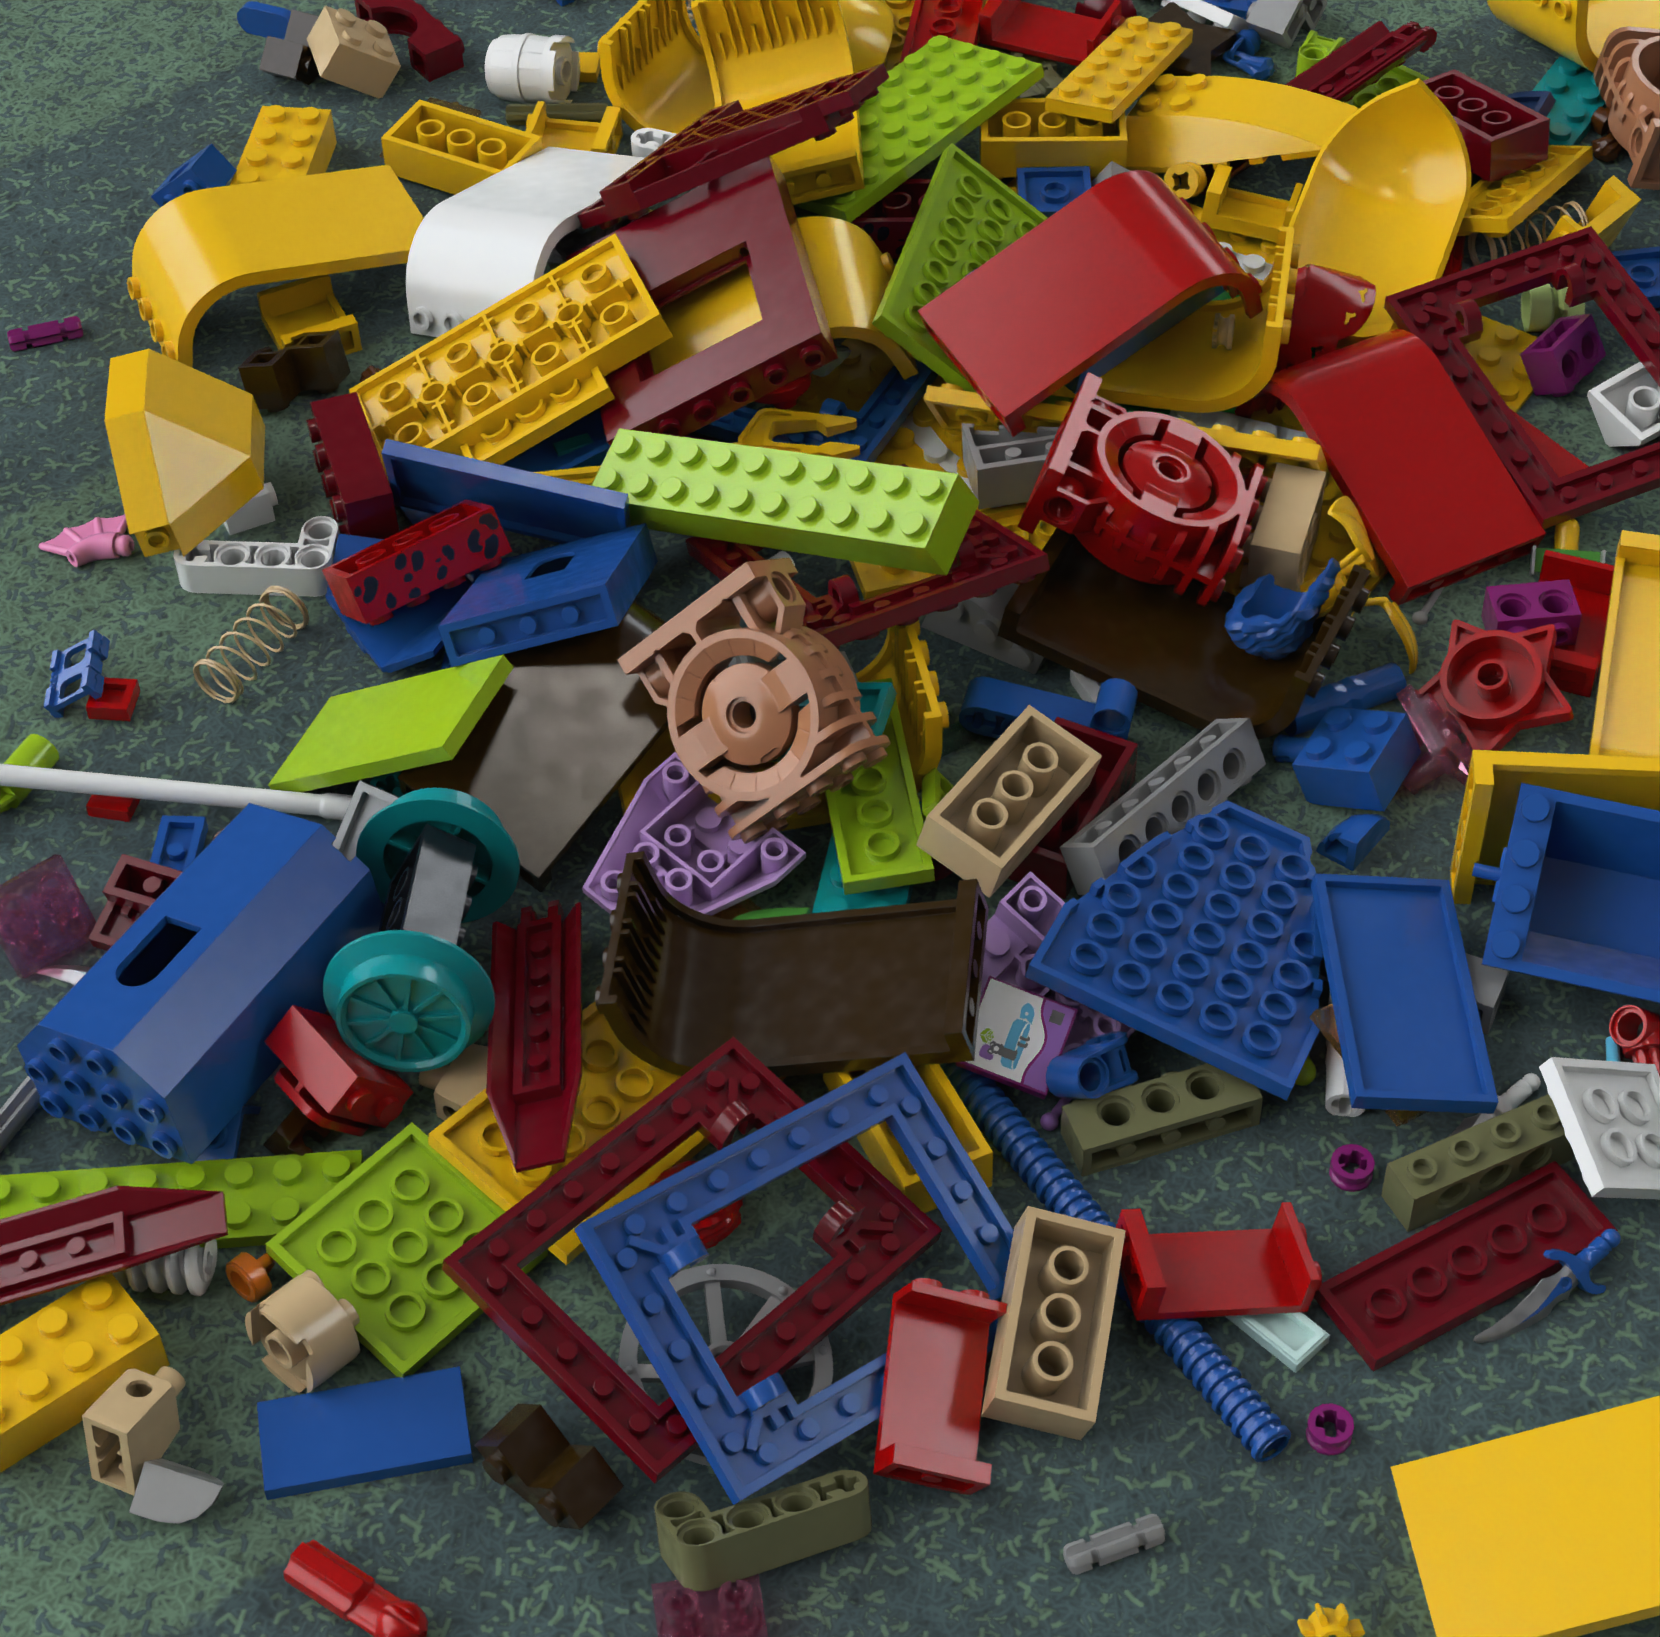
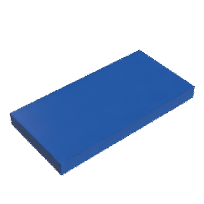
[257,1366,474,1500]

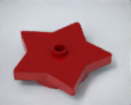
[1409,619,1574,751]

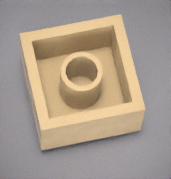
[307,5,401,98]

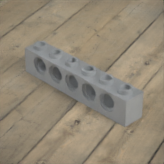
[1060,718,1266,895]

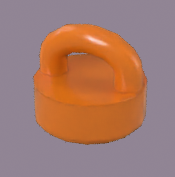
[225,1252,276,1303]

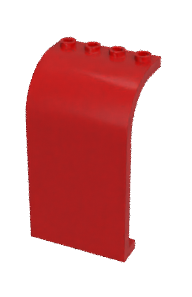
[918,170,1263,437]
[1235,329,1546,606]

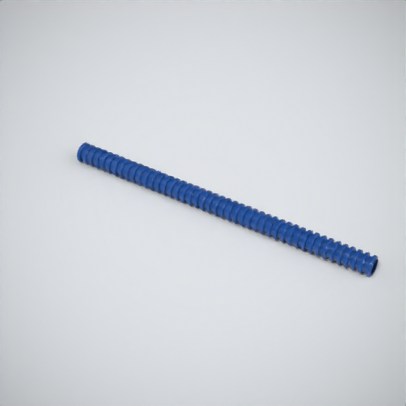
[940,1062,1291,1462]

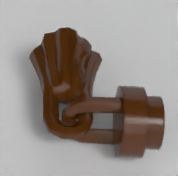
[1591,106,1623,163]

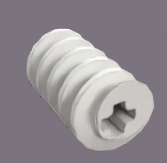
[113,1239,218,1296]

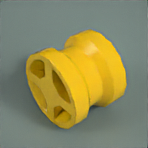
[1164,161,1207,199]

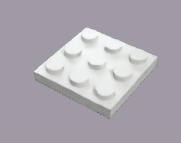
[1539,1057,1660,1200]

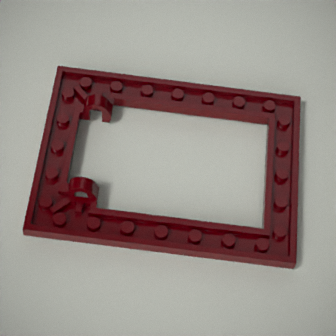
[1384,226,1660,529]
[685,464,1050,649]
[442,1036,942,1483]

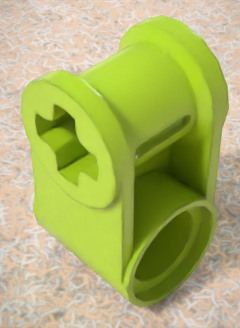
[1295,30,1346,77]

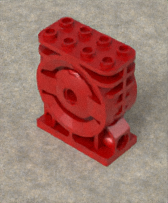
[1017,372,1268,606]

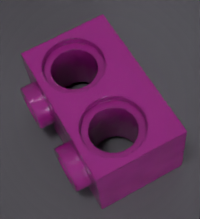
[1520,313,1606,397]
[1481,579,1582,646]

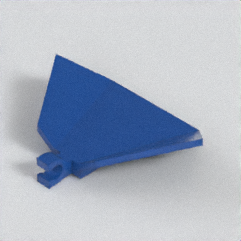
[325,534,483,673]

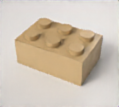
[1239,463,1326,592]

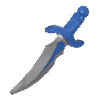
[1474,1229,1621,1343]

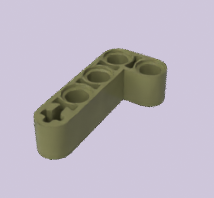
[654,1470,872,1591]

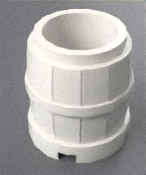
[485,33,580,104]

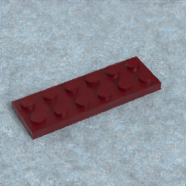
[1314,1161,1618,1372]

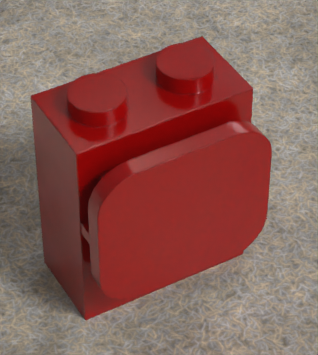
[264,1005,413,1136]

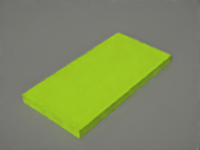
[268,654,514,792]

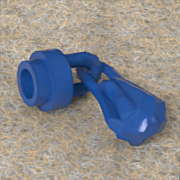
[1223,29,1275,81]

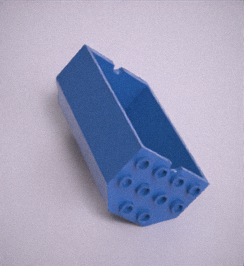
[17,803,383,1164]

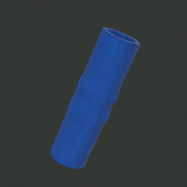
[1284,662,1407,736]

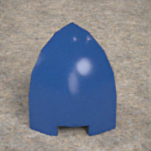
[1315,814,1390,871]

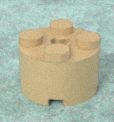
[245,1270,360,1393]

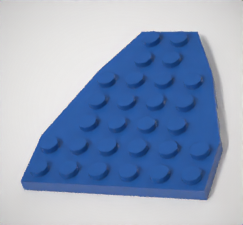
[1025,800,1323,1101]

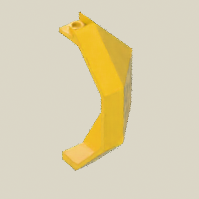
[104,349,265,557]

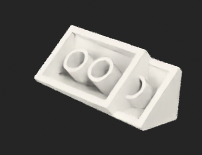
[1587,362,1660,447]

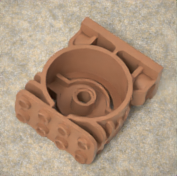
[1593,26,1660,190]
[617,557,891,844]

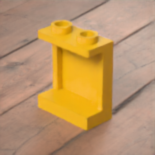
[525,101,623,154]
[1200,164,1304,243]
[1545,175,1642,247]
[257,274,362,355]

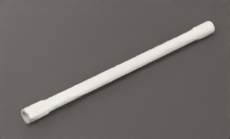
[0,764,353,820]

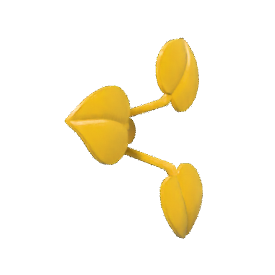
[1299,496,1418,674]

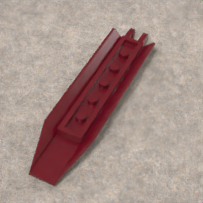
[1187,21,1437,196]
[486,900,582,1173]
[0,1186,228,1306]

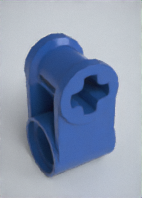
[1046,1031,1139,1099]

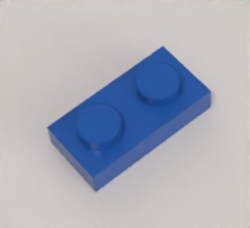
[150,815,208,871]

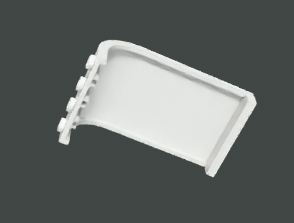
[406,146,670,337]

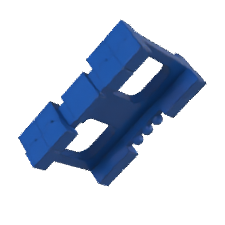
[44,629,110,718]

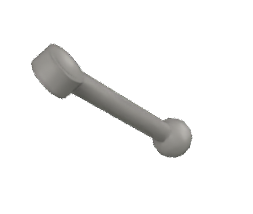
[1412,587,1445,625]

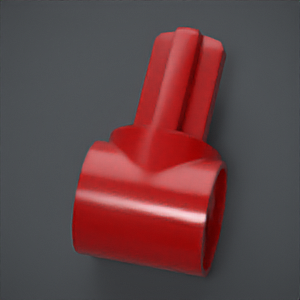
[1609,1005,1660,1076]

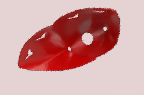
[1274,264,1376,373]

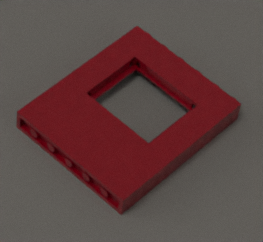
[566,156,838,446]

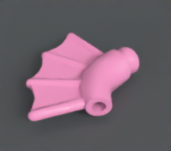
[39,514,134,567]

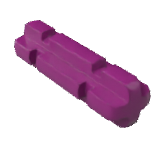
[7,316,83,352]

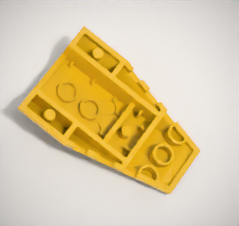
[1126,74,1358,173]

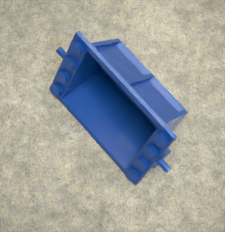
[1472,783,1660,1004]

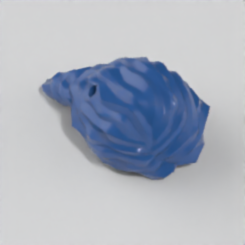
[1224,558,1341,660]

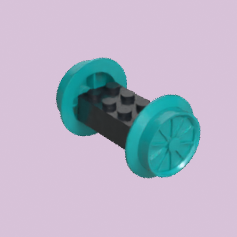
[323,788,520,1072]

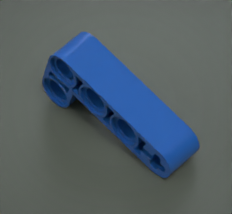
[959,676,1138,740]

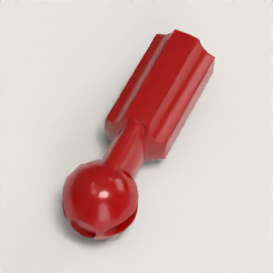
[283,1539,429,1637]

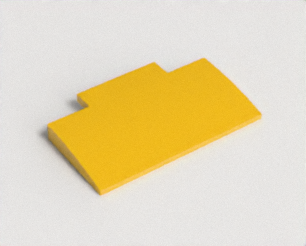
[348,233,673,485]

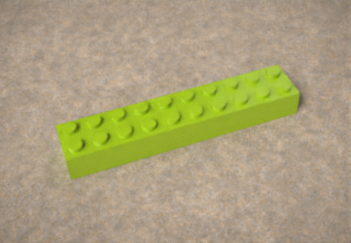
[591,428,980,576]

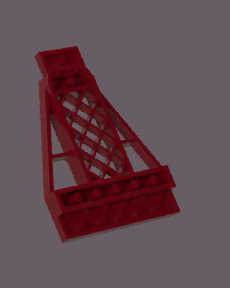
[577,63,890,230]

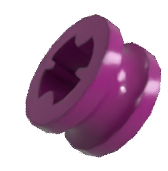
[1329,1144,1375,1192]
[1305,1403,1354,1456]

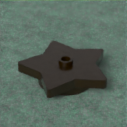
[1148,2,1237,76]

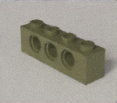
[1061,1063,1263,1177]
[1381,1094,1574,1232]

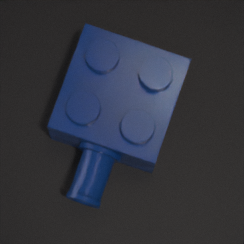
[1273,707,1421,812]

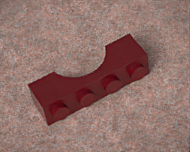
[354,0,465,82]

